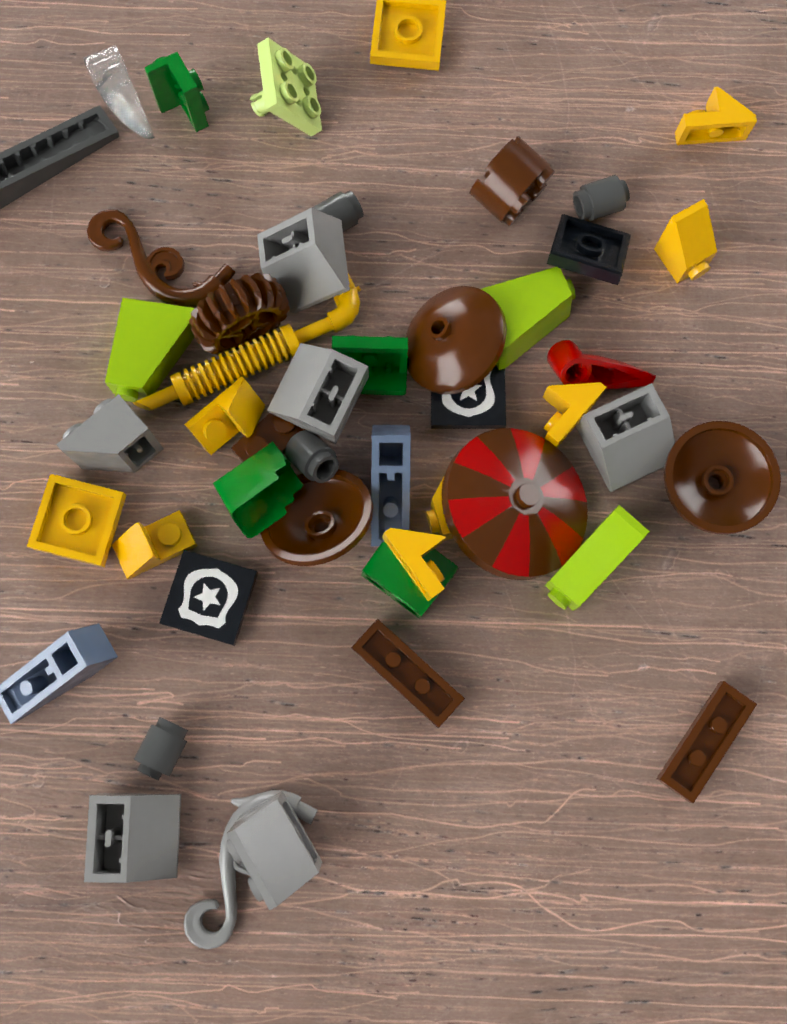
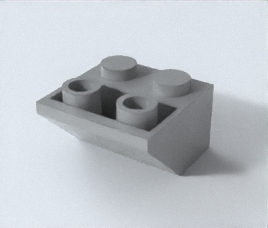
[257,208,350,313]
[267,343,369,444]
[576,383,675,493]
[56,394,164,473]
[227,791,322,910]
[84,793,181,883]

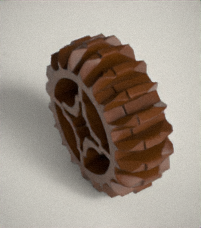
[189,273,290,354]

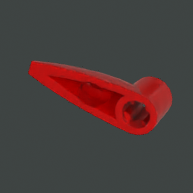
[547,340,656,389]

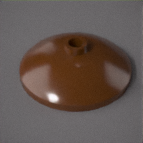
[405,286,507,394]
[664,421,781,535]
[260,469,373,566]

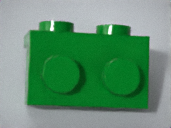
[145,52,209,132]
[331,335,408,396]

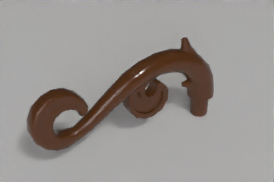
[87,209,236,308]

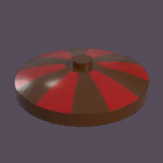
[442,428,588,580]

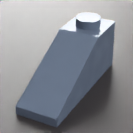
[371,425,411,546]
[0,623,118,724]

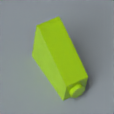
[481,267,576,370]
[105,298,194,402]
[544,505,650,611]

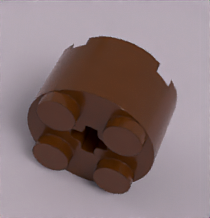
[469,136,555,227]

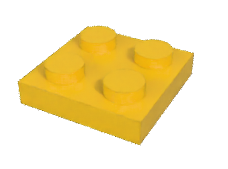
[370,0,446,71]
[27,474,127,568]

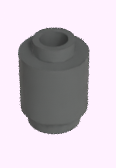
[573,175,630,221]
[312,191,364,232]
[285,430,339,483]
[134,717,188,781]

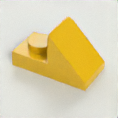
[675,87,757,145]
[184,376,265,455]
[543,382,606,448]
[112,510,198,580]
[382,528,447,601]

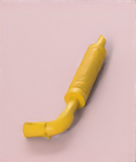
[132,273,361,411]

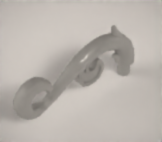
[184,790,318,950]

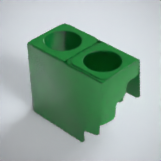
[213,442,303,539]
[361,542,459,619]

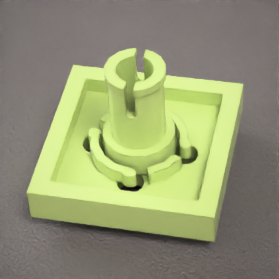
[250,38,322,136]

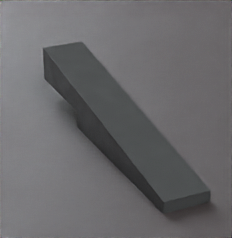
[0,105,119,209]

